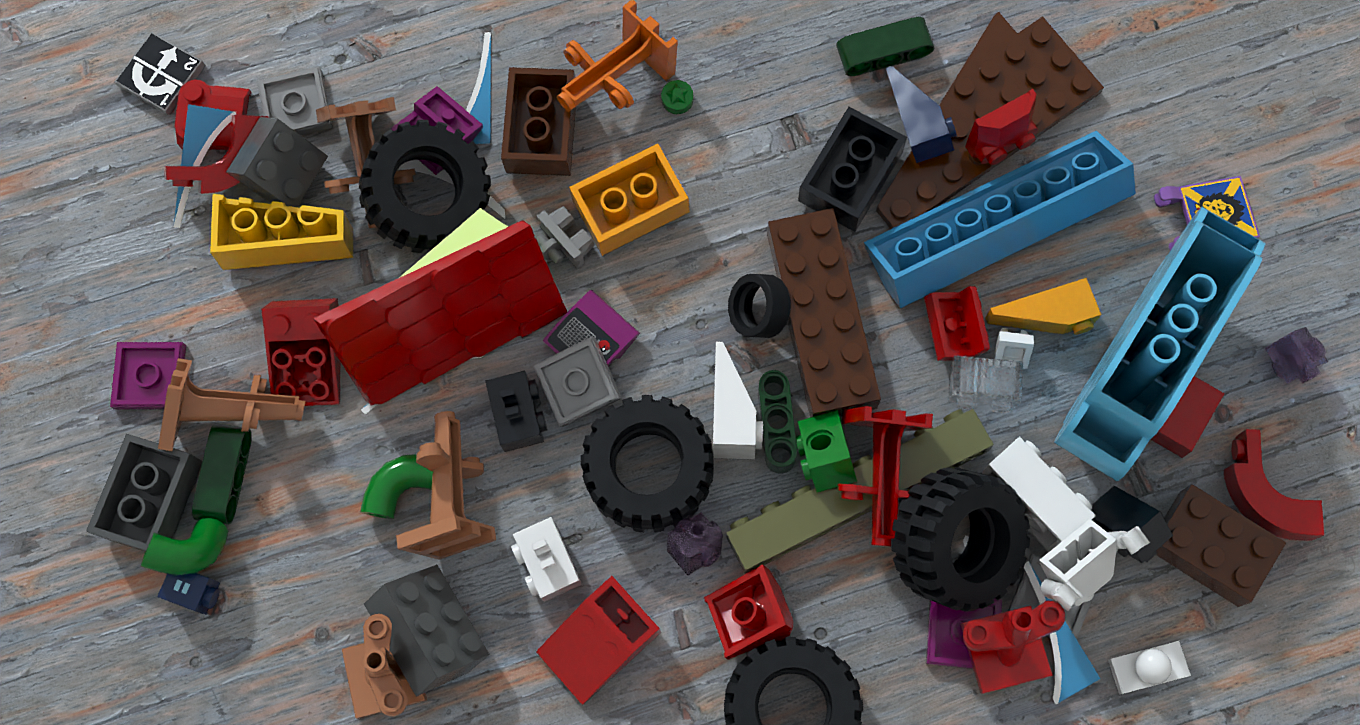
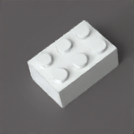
[982,436,1096,552]

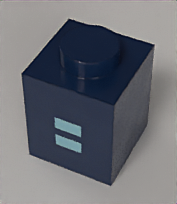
[157,573,220,615]

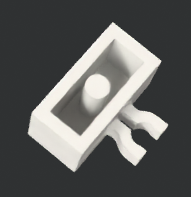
[511,517,582,602]

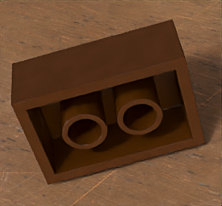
[501,67,576,176]
[1156,484,1286,607]

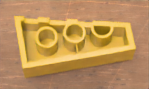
[210,194,353,270]

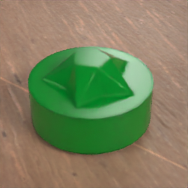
[661,80,694,114]

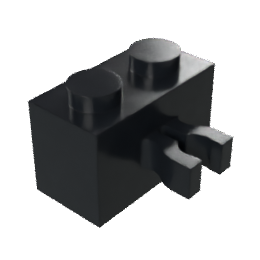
[485,370,548,452]
[1091,486,1173,563]

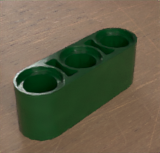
[836,17,935,76]
[758,370,797,474]
[192,423,252,525]

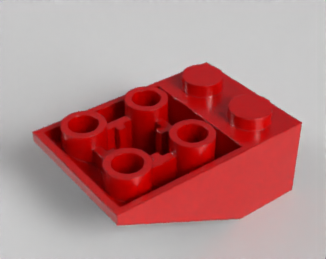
[261,298,341,406]
[536,576,661,705]

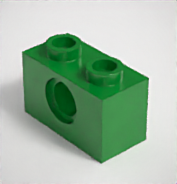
[795,410,857,492]

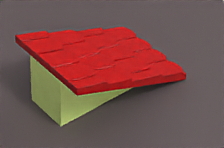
[313,208,567,406]

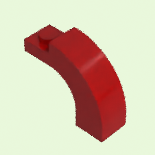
[164,115,268,194]
[1223,429,1324,541]

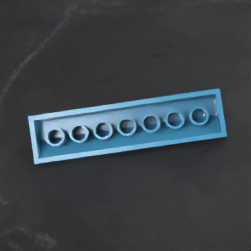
[864,131,1136,308]

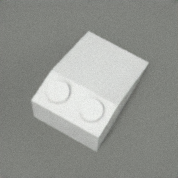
[713,342,763,459]

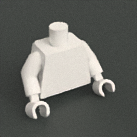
[1039,519,1150,611]

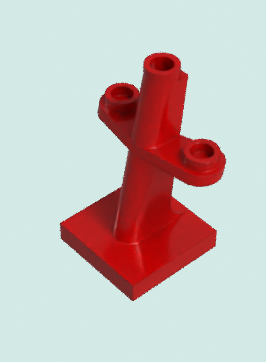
[838,406,933,547]
[960,601,1065,694]

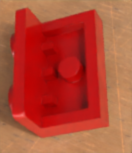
[924,286,990,361]

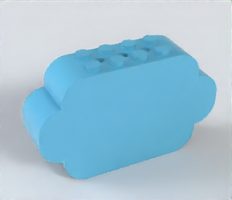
[1054,207,1266,481]

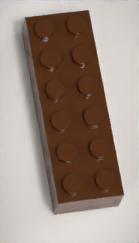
[767,208,881,417]

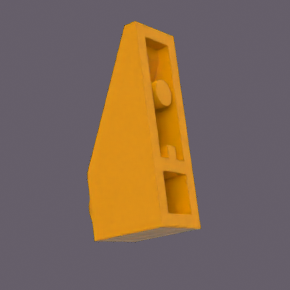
[985,278,1102,335]

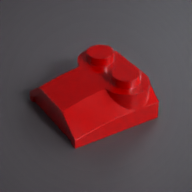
[175,80,251,150]
[965,89,1038,165]
[704,564,793,660]

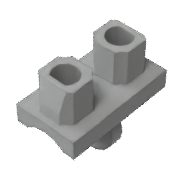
[536,206,594,270]

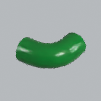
[360,454,433,519]
[141,518,228,576]

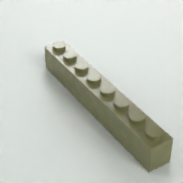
[726,409,994,574]

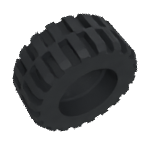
[359,120,491,253]
[581,395,714,533]
[891,467,1030,612]
[724,637,863,725]

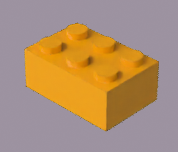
[569,143,690,256]

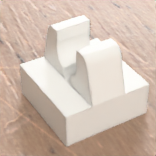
[993,328,1034,369]

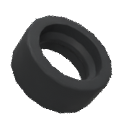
[728,274,791,338]

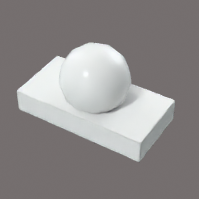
[1108,641,1191,695]

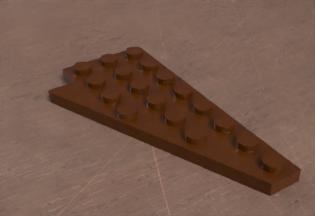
[876,12,1104,229]

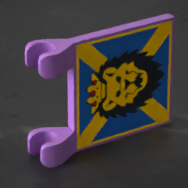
[1154,176,1260,251]

